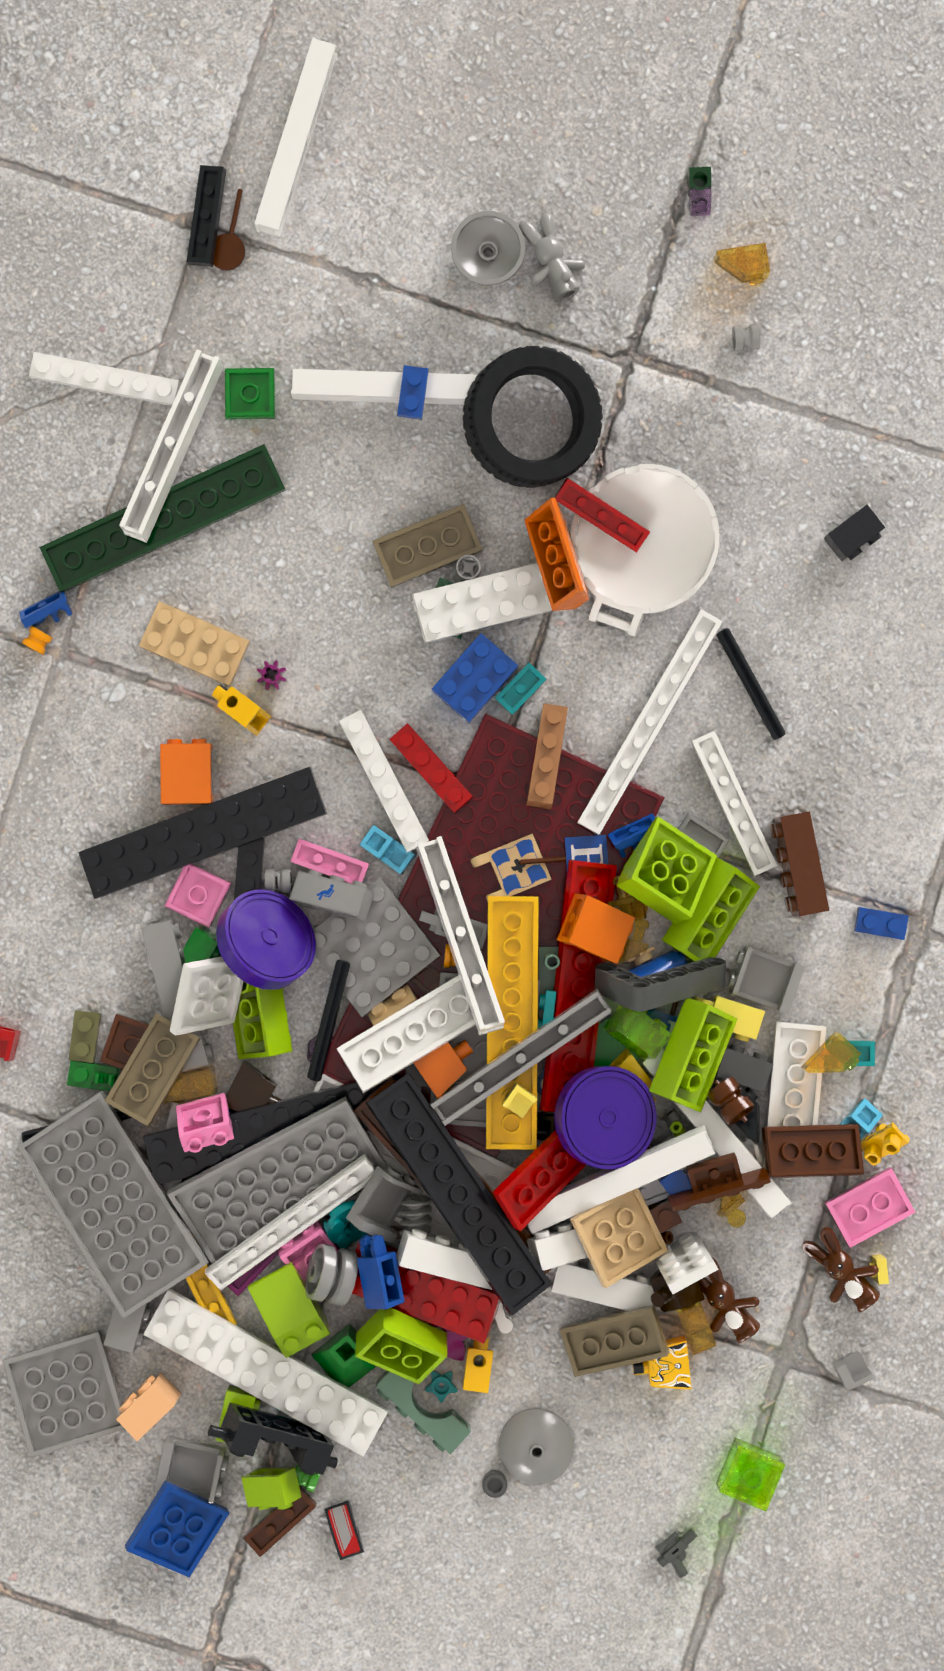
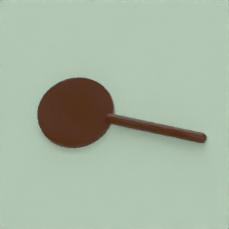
[213,189,245,271]

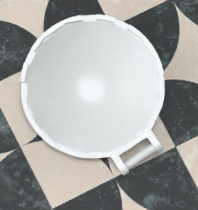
[570,464,720,637]

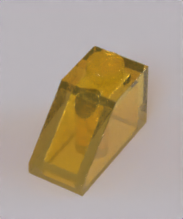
[714,243,770,285]
[801,1031,861,1073]
[676,1302,717,1355]

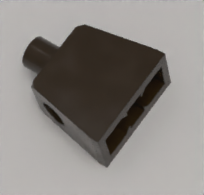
[226,1061,282,1111]
[650,1269,705,1312]

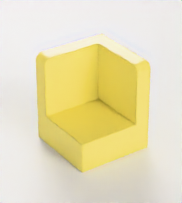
[502,1082,538,1118]

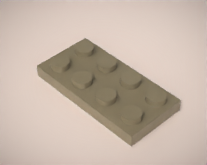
[372,504,483,588]
[104,1013,201,1127]
[559,1305,670,1377]

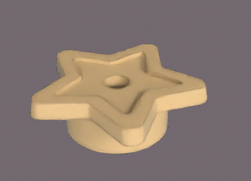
[626,946,656,966]

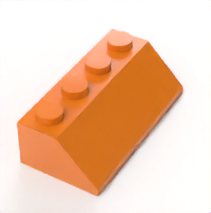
[524,498,589,611]

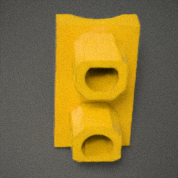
[861,1122,910,1166]

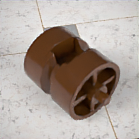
[707,1077,755,1126]

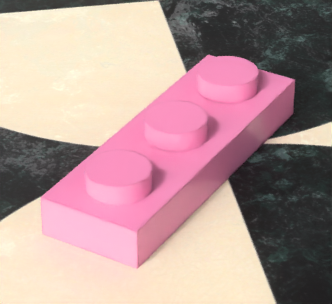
[290,839,369,884]

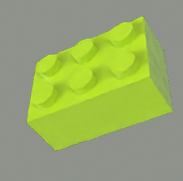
[355,1308,447,1384]

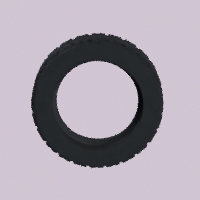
[463,346,603,488]

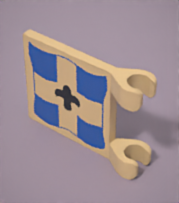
[471,833,551,902]

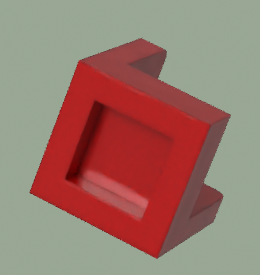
[0,1026,21,1062]

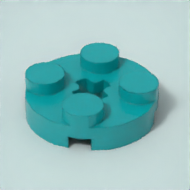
[324,1201,370,1248]

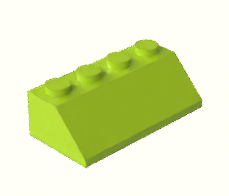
[662,857,760,962]
[233,981,292,1060]
[649,998,738,1113]

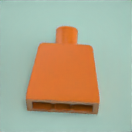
[414,1040,474,1098]

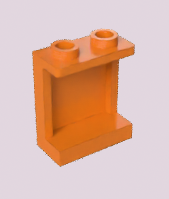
[160,739,214,805]
[557,893,635,964]

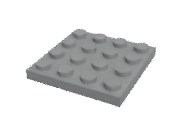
[313,877,441,1017]
[2,1330,125,1458]

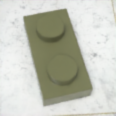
[69,1010,101,1063]

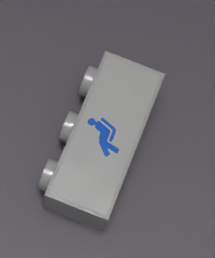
[290,869,374,922]

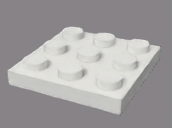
[170,956,243,1036]

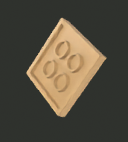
[570,1188,668,1288]

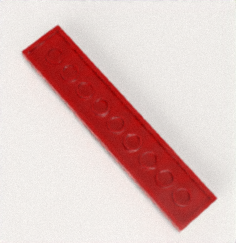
[540,860,617,1112]

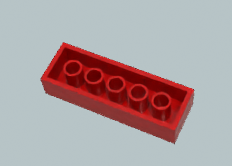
[352,1242,501,1343]

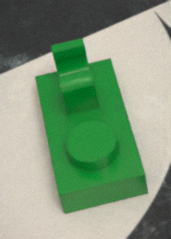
[67,1060,121,1091]

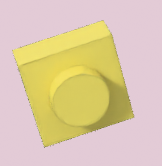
[868,1254,889,1285]

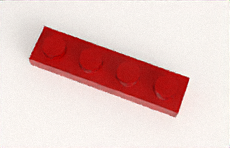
[554,477,650,553]
[389,723,473,813]

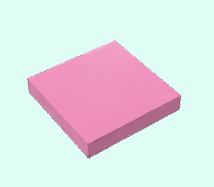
[165,864,232,928]

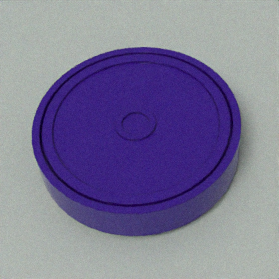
[216,889,316,990]
[554,1066,657,1169]

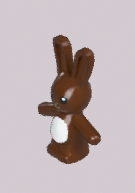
[802,1227,880,1313]
[698,1257,760,1344]

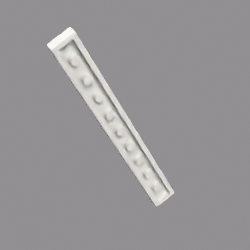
[577,609,723,835]

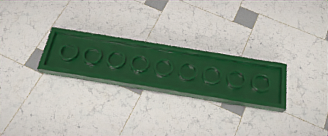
[39,444,286,592]

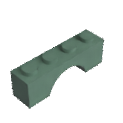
[376,1370,471,1455]

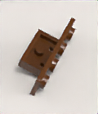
[667,1152,771,1211]

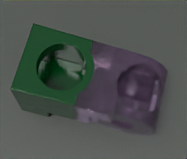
[686,167,711,216]

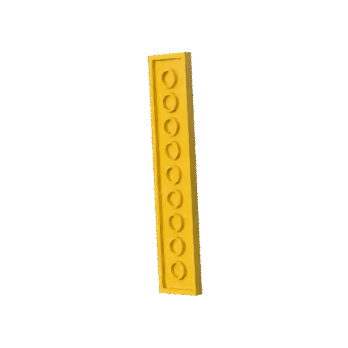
[486,896,538,1150]

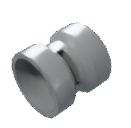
[732,324,761,351]
[456,555,481,581]
[265,869,292,893]

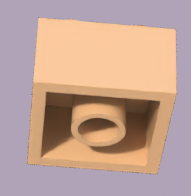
[116,1372,181,1441]

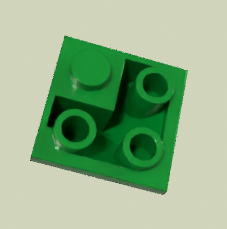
[183,927,221,963]
[311,1323,376,1388]

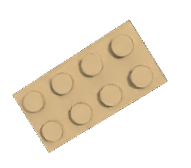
[139,601,250,686]

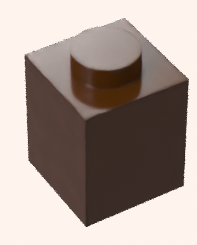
[647,1198,682,1234]

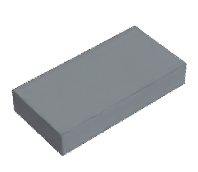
[678,813,730,858]

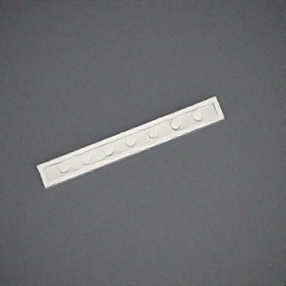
[205,1154,376,1290]

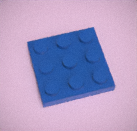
[125,1481,229,1578]

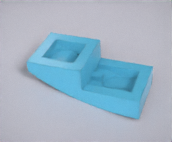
[359,825,416,875]
[839,1098,883,1140]

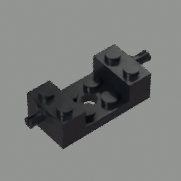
[208,1403,338,1475]

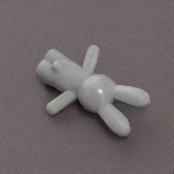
[519,213,585,302]

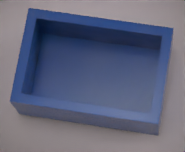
[432,633,519,724]

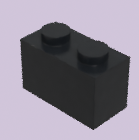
[824,504,885,562]

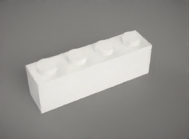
[527,1223,588,1271]
[396,1229,492,1290]
[551,1260,654,1311]

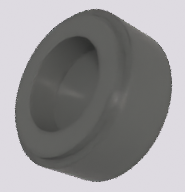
[482,1470,507,1498]

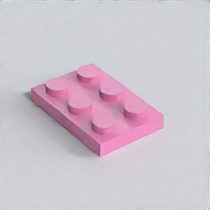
[824,1167,916,1248]

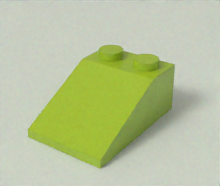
[247,1262,330,1358]

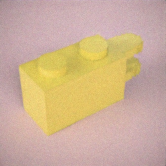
[694,995,765,1042]

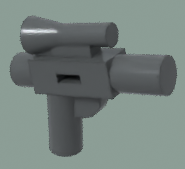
[655,1528,698,1578]

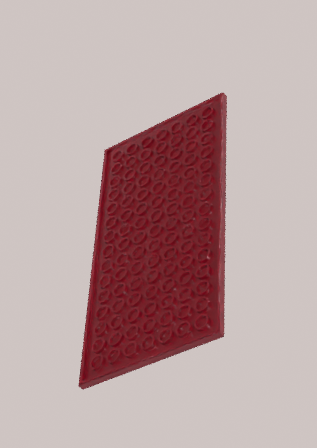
[323,713,665,1158]

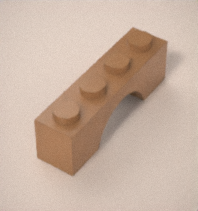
[526,703,568,810]

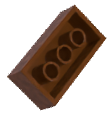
[770,811,830,916]

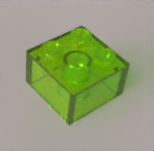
[603,1005,672,1059]
[716,1437,786,1512]

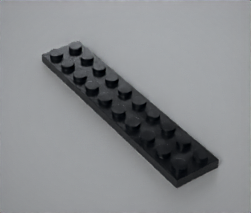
[78,767,327,899]
[365,1073,552,1315]
[143,1077,390,1185]

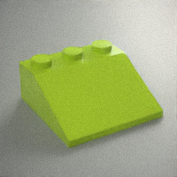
[616,816,717,924]

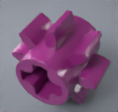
[257,660,287,691]

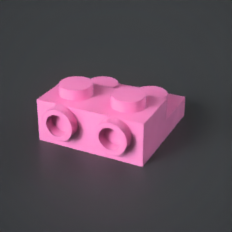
[176,1093,234,1153]
[278,1220,340,1282]

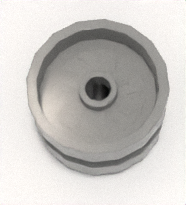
[305,1243,358,1306]

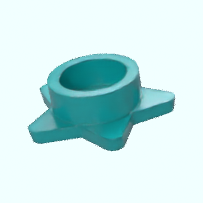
[425,1371,458,1402]

